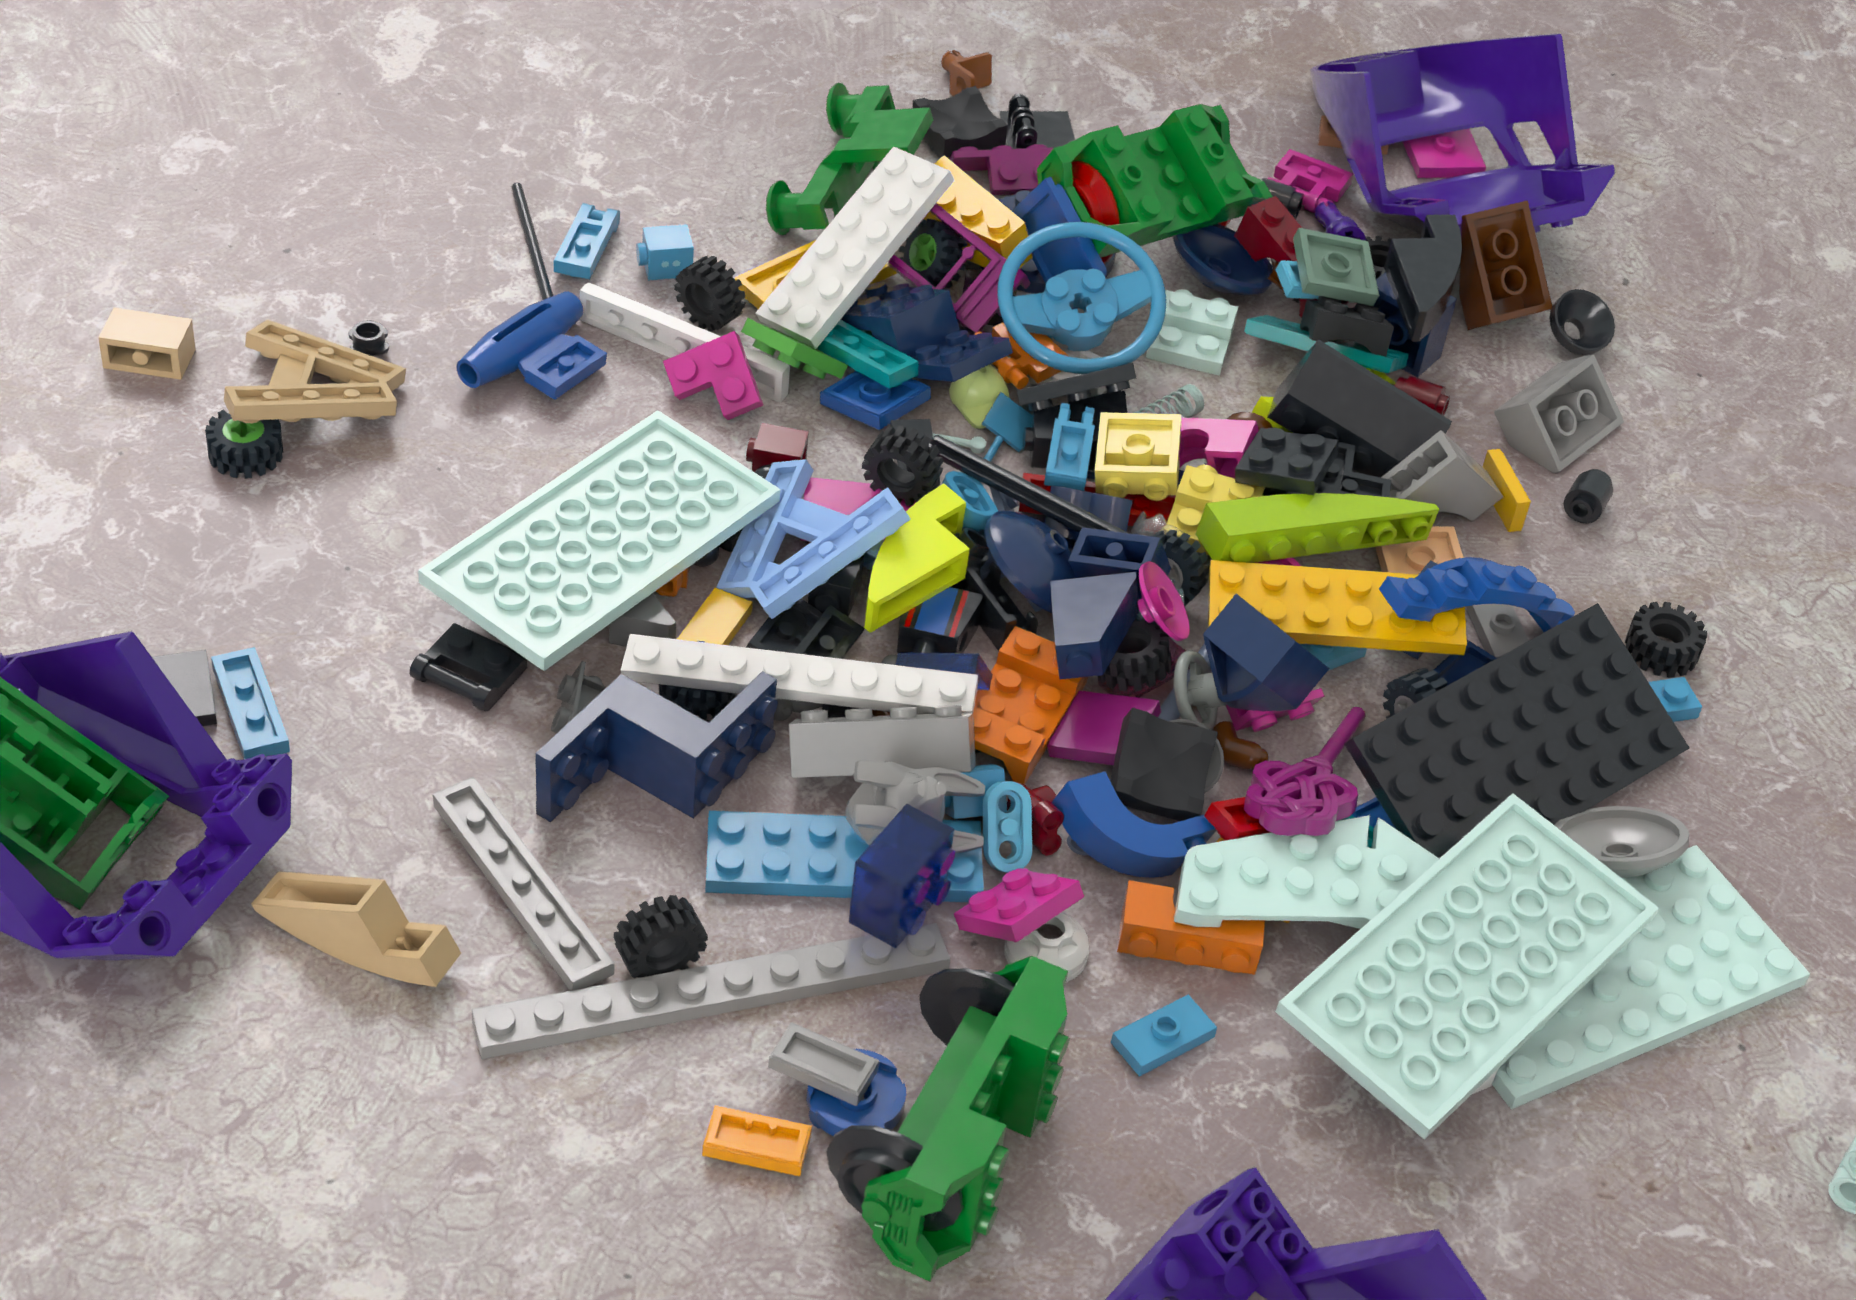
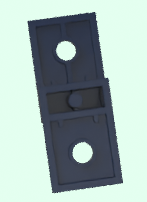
[840,282,1013,382]

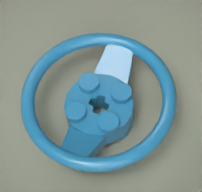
[997,222,1166,374]

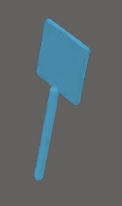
[982,392,1033,462]

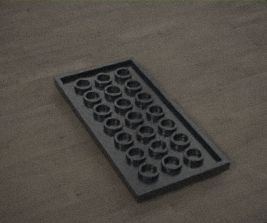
[1344,603,1690,859]

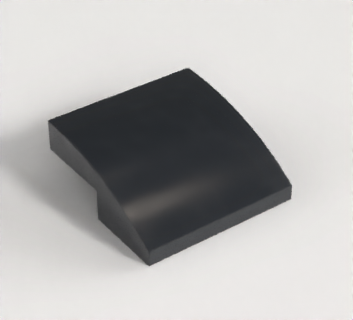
[746,599,865,659]

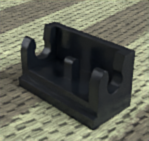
[963,562,1038,651]

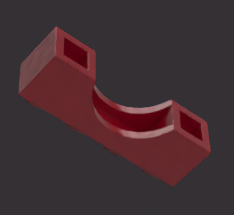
[1234,196,1356,318]

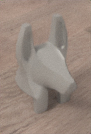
[845,760,985,855]

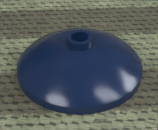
[1173,224,1273,295]
[984,511,1075,613]

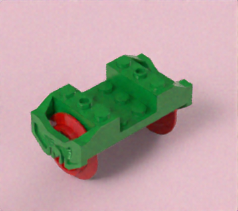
[1037,104,1273,264]

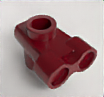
[1007,784,1064,856]

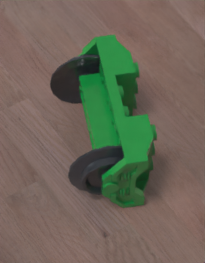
[826,956,1070,1282]

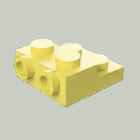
[1095,412,1181,501]
[1164,465,1265,555]

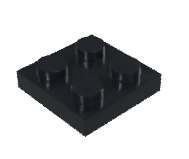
[1235,428,1338,495]

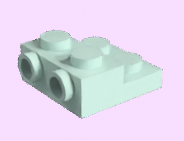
[1146,289,1238,376]

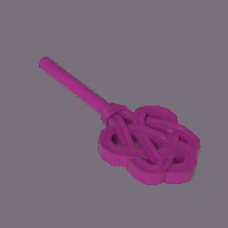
[1244,707,1366,836]

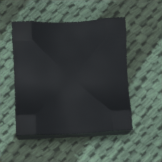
[912,86,1008,160]
[1300,296,1394,357]
[1110,707,1217,821]

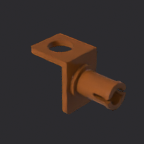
[941,50,992,96]

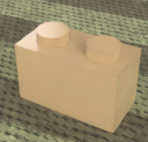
[98,308,196,380]

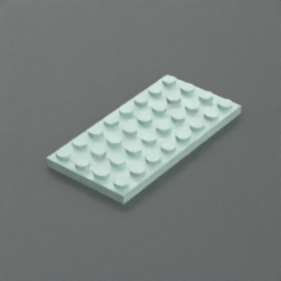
[418,410,780,671]
[1275,794,1659,1140]
[1492,845,1810,1109]

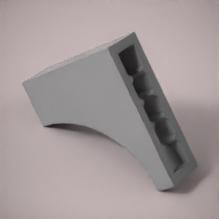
[1381,430,1503,521]

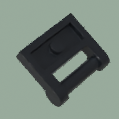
[409,623,528,711]

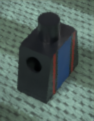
[897,587,983,670]

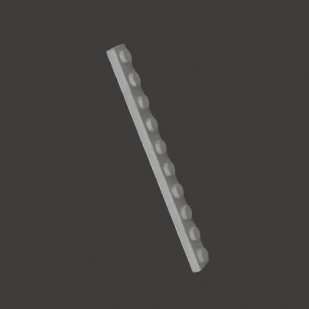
[472,923,950,1059]

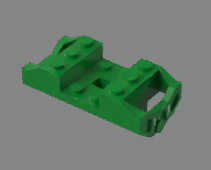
[0,677,169,910]

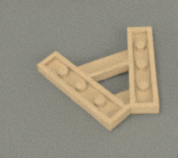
[224,319,406,423]

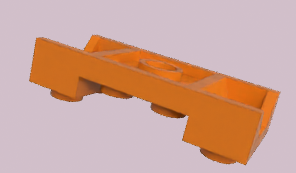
[973,626,1088,785]

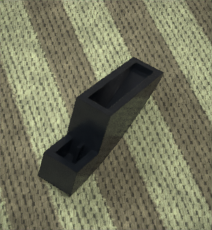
[1384,215,1462,341]

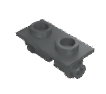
[551,661,605,734]

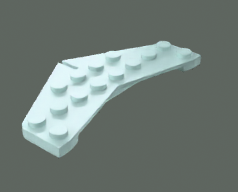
[1174,815,1439,929]

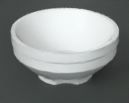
[1004,912,1089,983]

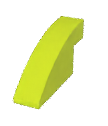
[864,484,970,633]

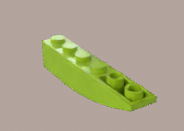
[1195,493,1439,563]

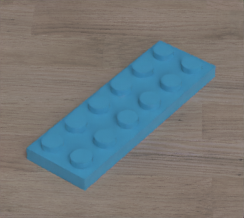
[705,810,984,903]

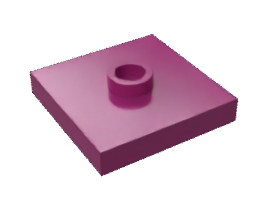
[1402,129,1486,178]

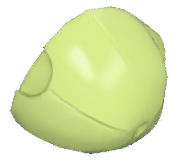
[949,364,1010,429]

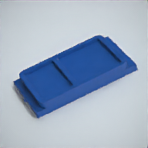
[1012,177,1107,310]

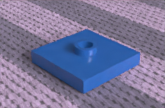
[820,371,931,430]

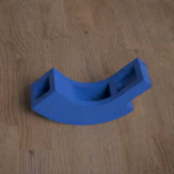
[1052,771,1217,878]

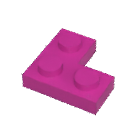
[663,331,764,420]

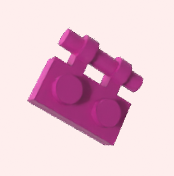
[1267,149,1354,213]

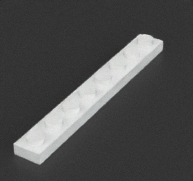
[621,634,978,714]

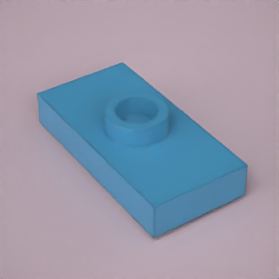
[1111,994,1217,1077]

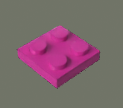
[954,868,1084,942]

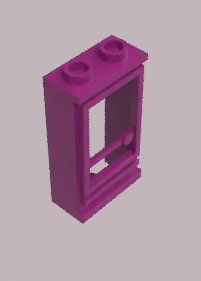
[886,203,1031,335]

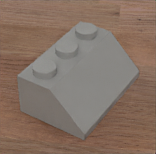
[1494,354,1624,473]

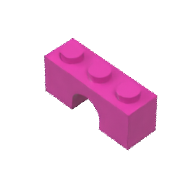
[1179,417,1259,479]

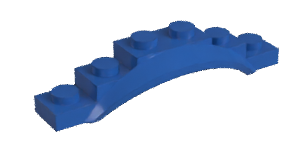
[1379,557,1575,632]

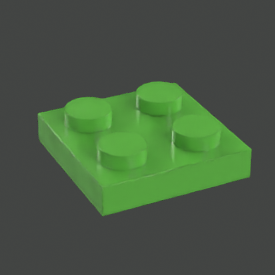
[741,318,848,380]

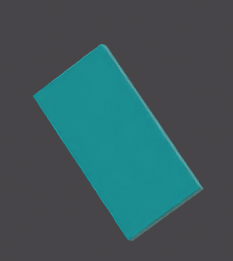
[1244,315,1409,374]

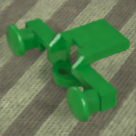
[766,82,933,235]

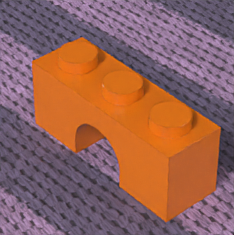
[1117,880,1265,975]

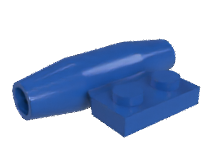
[456,291,607,400]

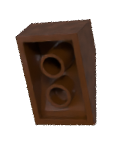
[1459,200,1552,330]

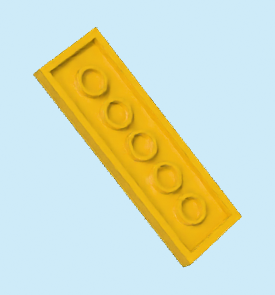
[1208,560,1467,655]

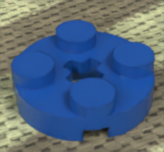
[807,1049,906,1136]

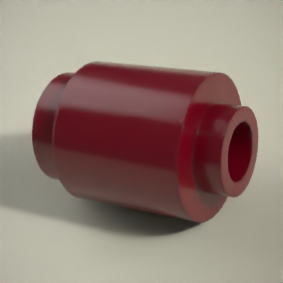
[1394,376,1450,416]

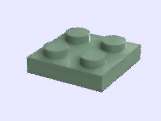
[1293,228,1379,306]

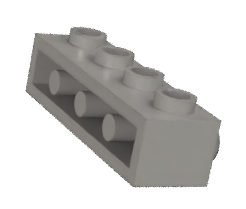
[789,705,976,778]

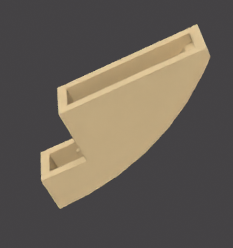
[251,872,461,987]

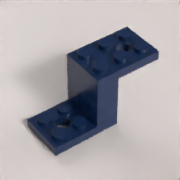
[535,671,778,822]

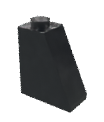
[1023,390,1127,471]

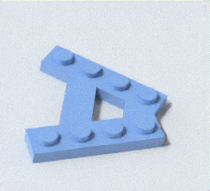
[716,459,911,619]

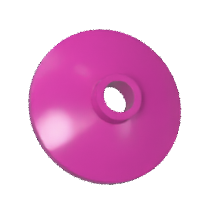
[1138,561,1190,641]

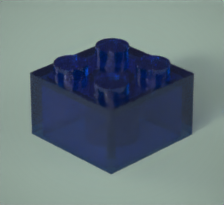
[849,803,956,948]

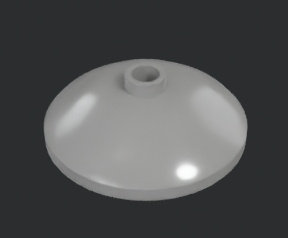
[1554,806,1689,878]

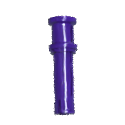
[1315,201,1366,241]

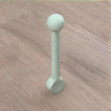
[932,433,986,454]

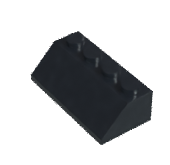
[1267,340,1452,478]

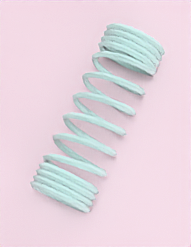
[1133,384,1204,418]

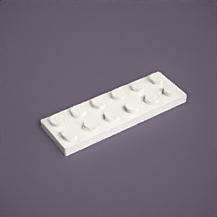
[755,147,954,349]

